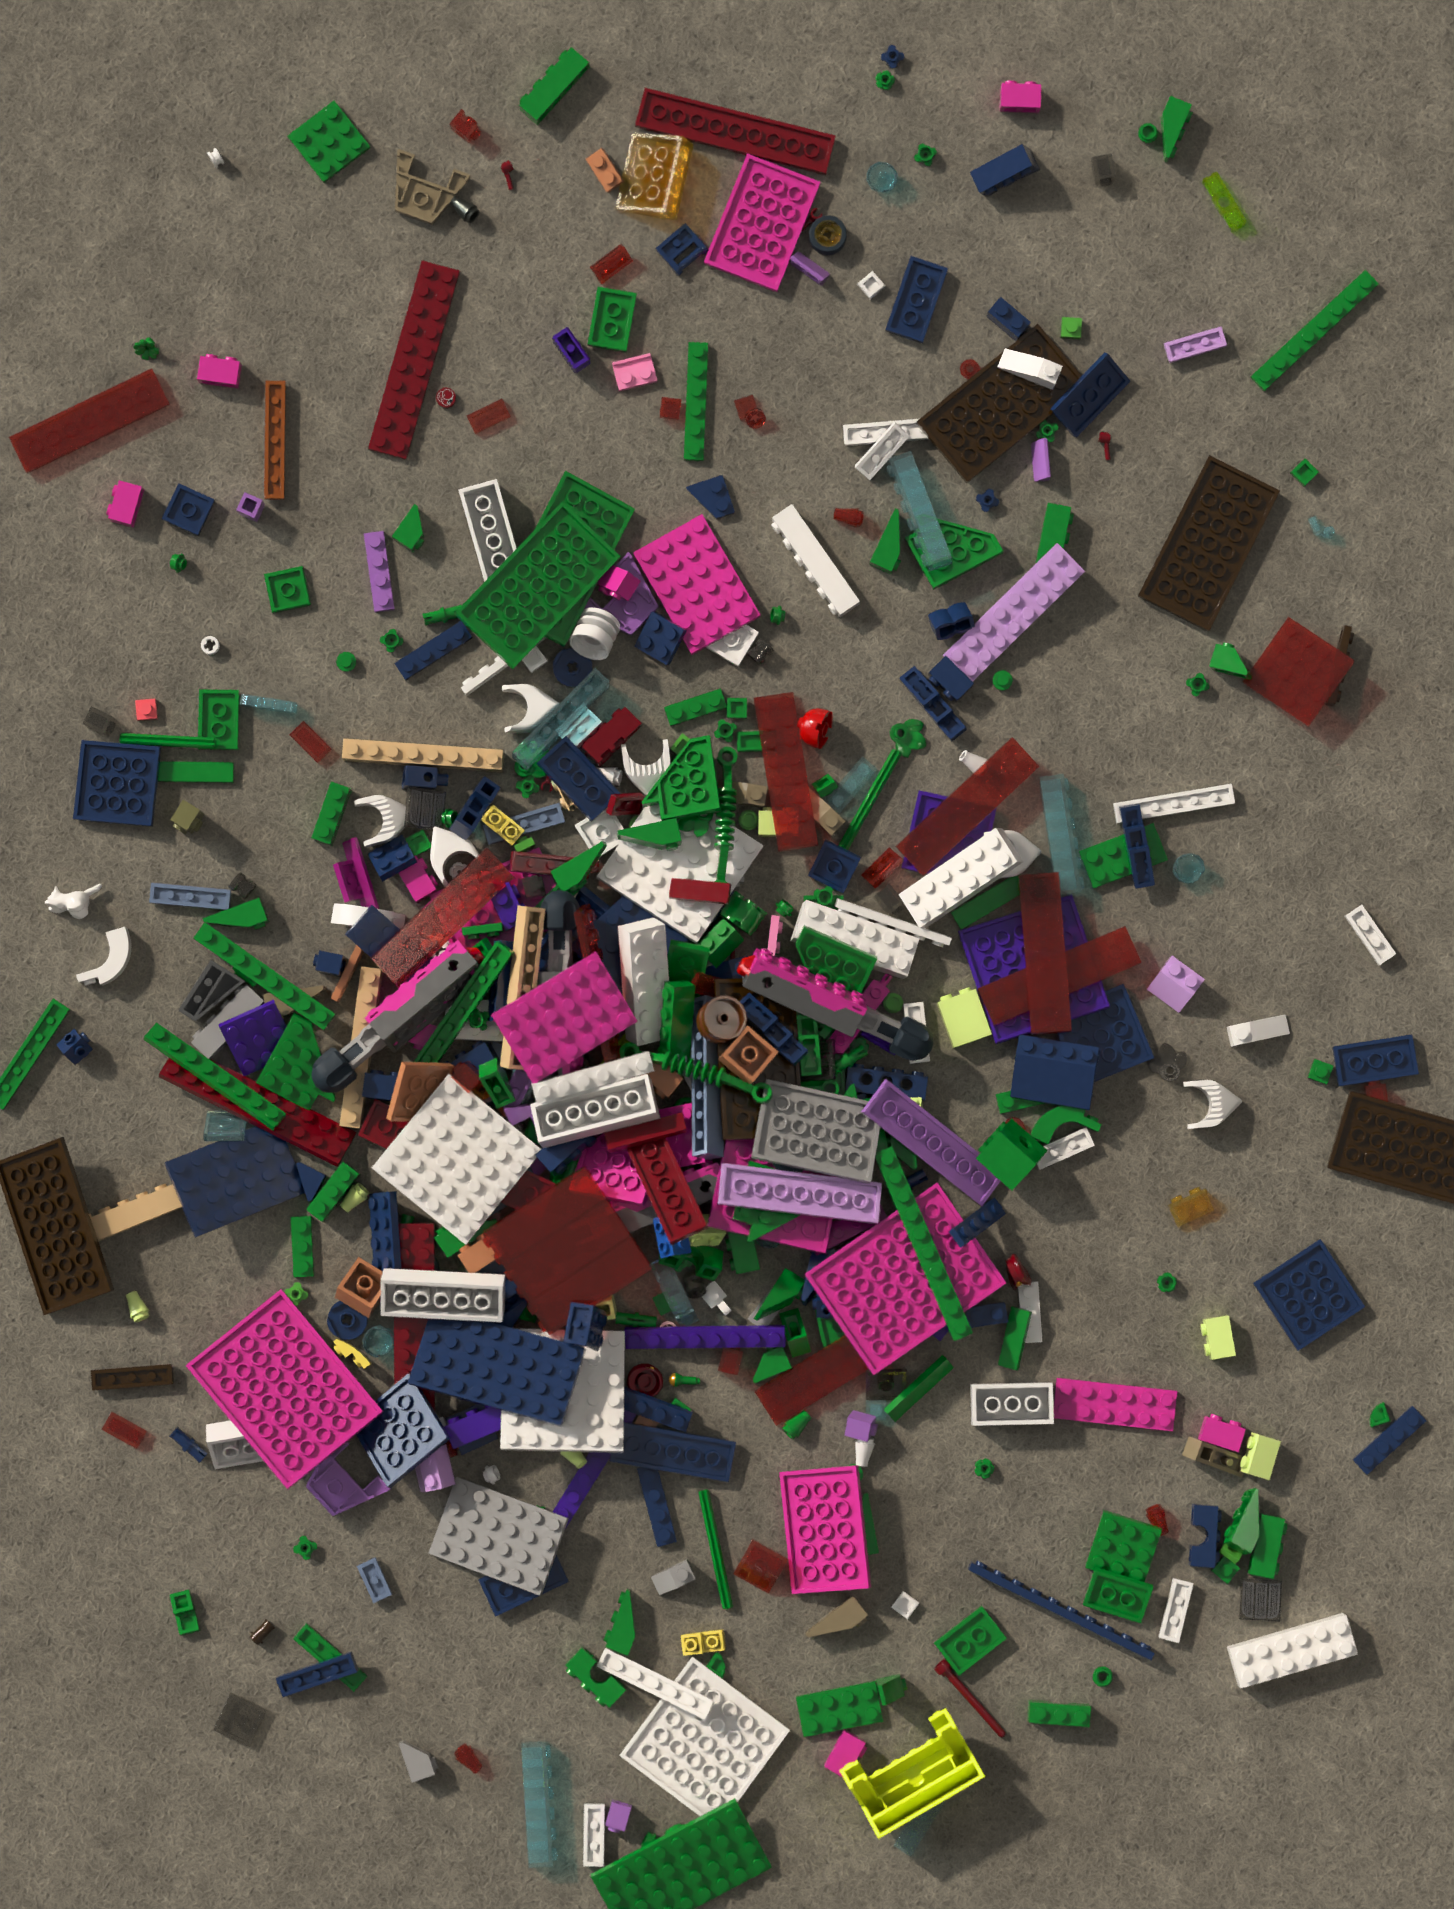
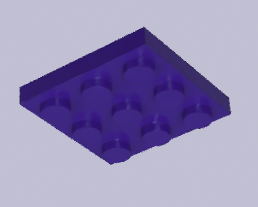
[219,1000,287,1076]

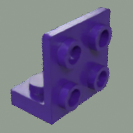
[489,882,525,931]

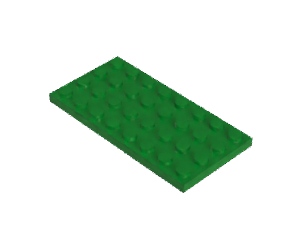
[534,471,635,647]
[454,501,621,670]
[590,1798,772,1909]

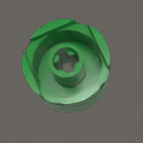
[719,891,768,936]

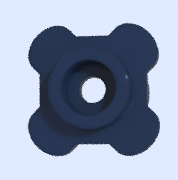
[881,45,904,69]
[976,489,999,512]

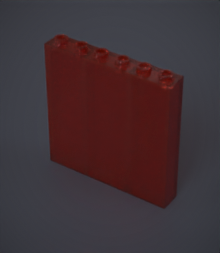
[482,1165,652,1335]

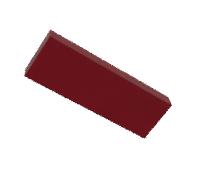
[669,878,731,905]

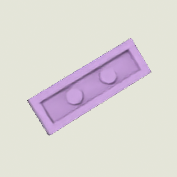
[1164,327,1227,363]

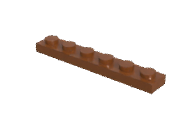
[264,381,286,500]

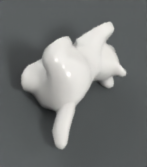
[45,884,102,919]

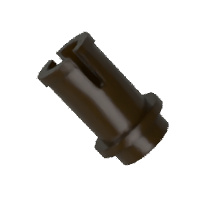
[250,1619,275,1645]

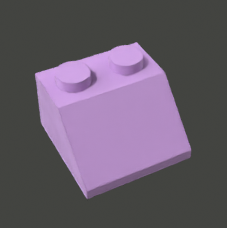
[1147,956,1205,1013]
[415,1445,455,1492]

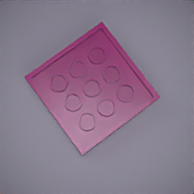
[569,1133,667,1207]

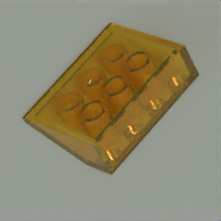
[615,133,694,220]

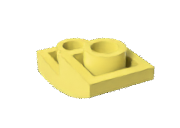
[481,804,525,845]
[333,1339,372,1369]
[681,1629,726,1655]

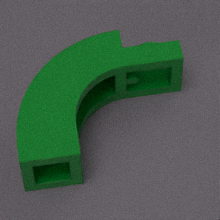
[1030,1106,1102,1145]

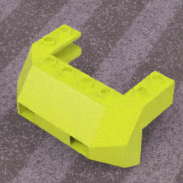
[840,1708,985,1839]

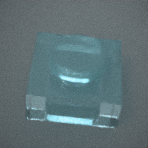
[866,1400,886,1421]

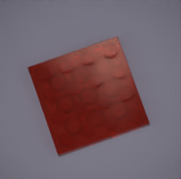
[1243,617,1355,727]

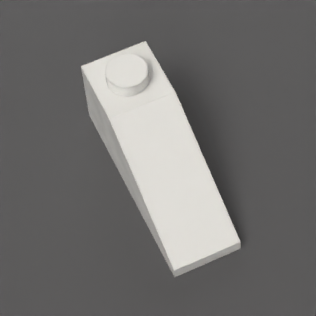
[997,349,1062,390]
[1227,1014,1290,1047]

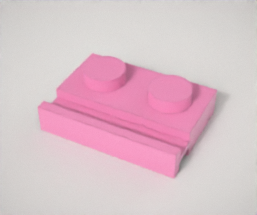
[612,353,657,391]
[767,915,783,956]

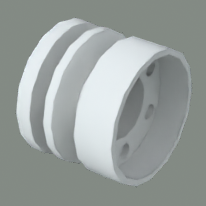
[570,608,620,660]

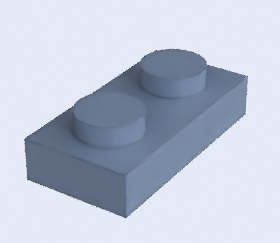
[357,1557,392,1603]

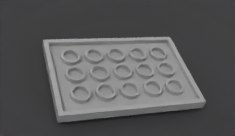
[751,1079,880,1184]
[429,1477,569,1595]

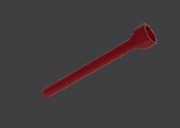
[934,1658,1006,1738]

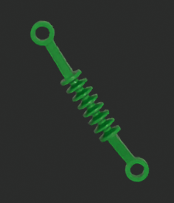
[714,747,738,883]
[619,1043,773,1104]

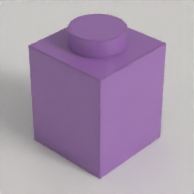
[236,492,265,522]
[845,1410,878,1442]
[605,1799,632,1833]

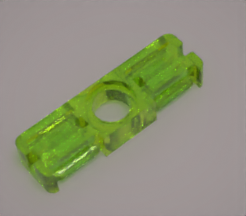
[1202,172,1247,233]

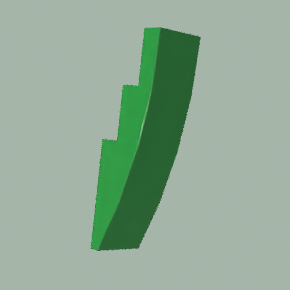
[796,1011,822,1076]

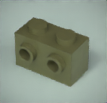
[170,800,205,835]

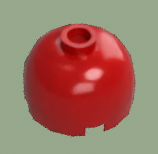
[797,708,833,749]

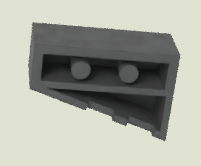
[178,959,245,1021]

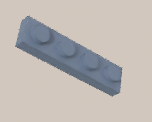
[483,803,565,845]
[149,883,232,910]

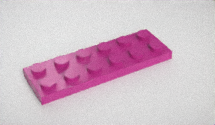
[1053,1378,1177,1431]

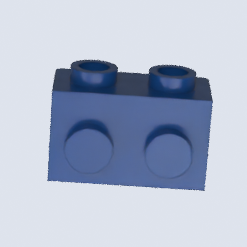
[653,1217,692,1258]

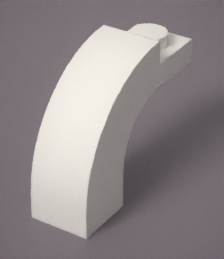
[331,903,405,932]
[76,927,131,986]

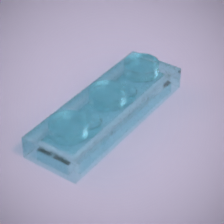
[824,756,877,814]

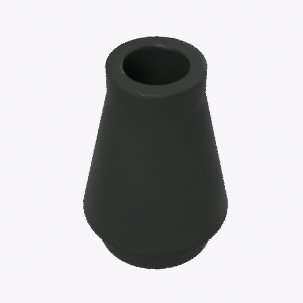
[450,195,479,223]

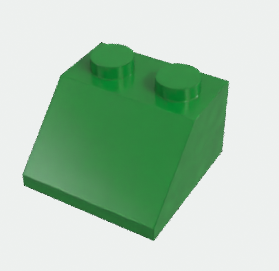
[691,916,744,968]

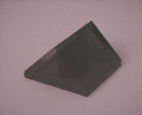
[865,1368,907,1400]

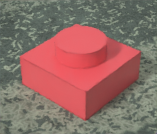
[135,699,158,721]

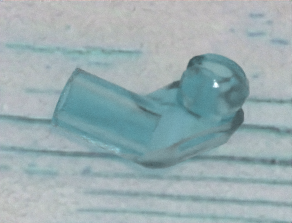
[1307,516,1335,539]

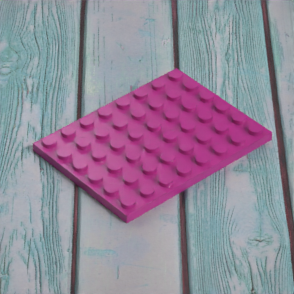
[804,1183,1006,1375]
[186,1289,383,1490]

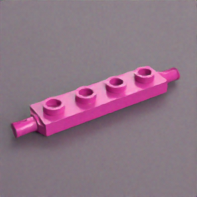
[823,973,893,1061]

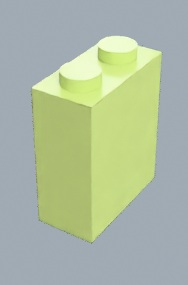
[937,987,992,1048]

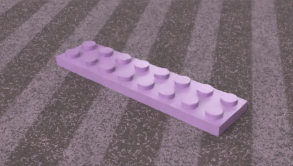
[943,543,1085,682]
[718,1163,882,1224]

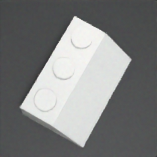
[206,1421,263,1469]

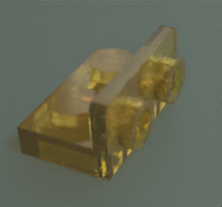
[1167,1187,1215,1227]

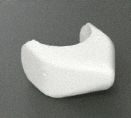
[502,684,560,734]
[621,739,670,796]
[354,795,416,847]
[430,826,485,888]
[984,830,1041,879]
[1183,1080,1242,1129]

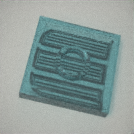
[203,1111,247,1141]

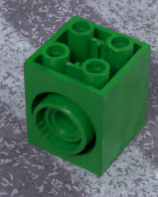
[976,1118,1048,1191]

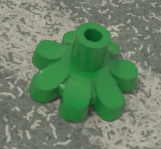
[133,337,159,360]

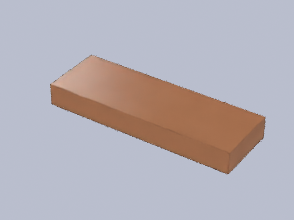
[330,945,364,1002]

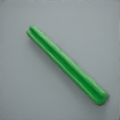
[119,733,217,749]

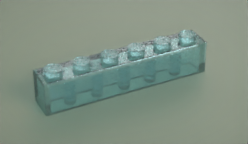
[886,451,952,572]
[512,668,610,771]
[1038,774,1084,897]
[521,1740,558,1868]

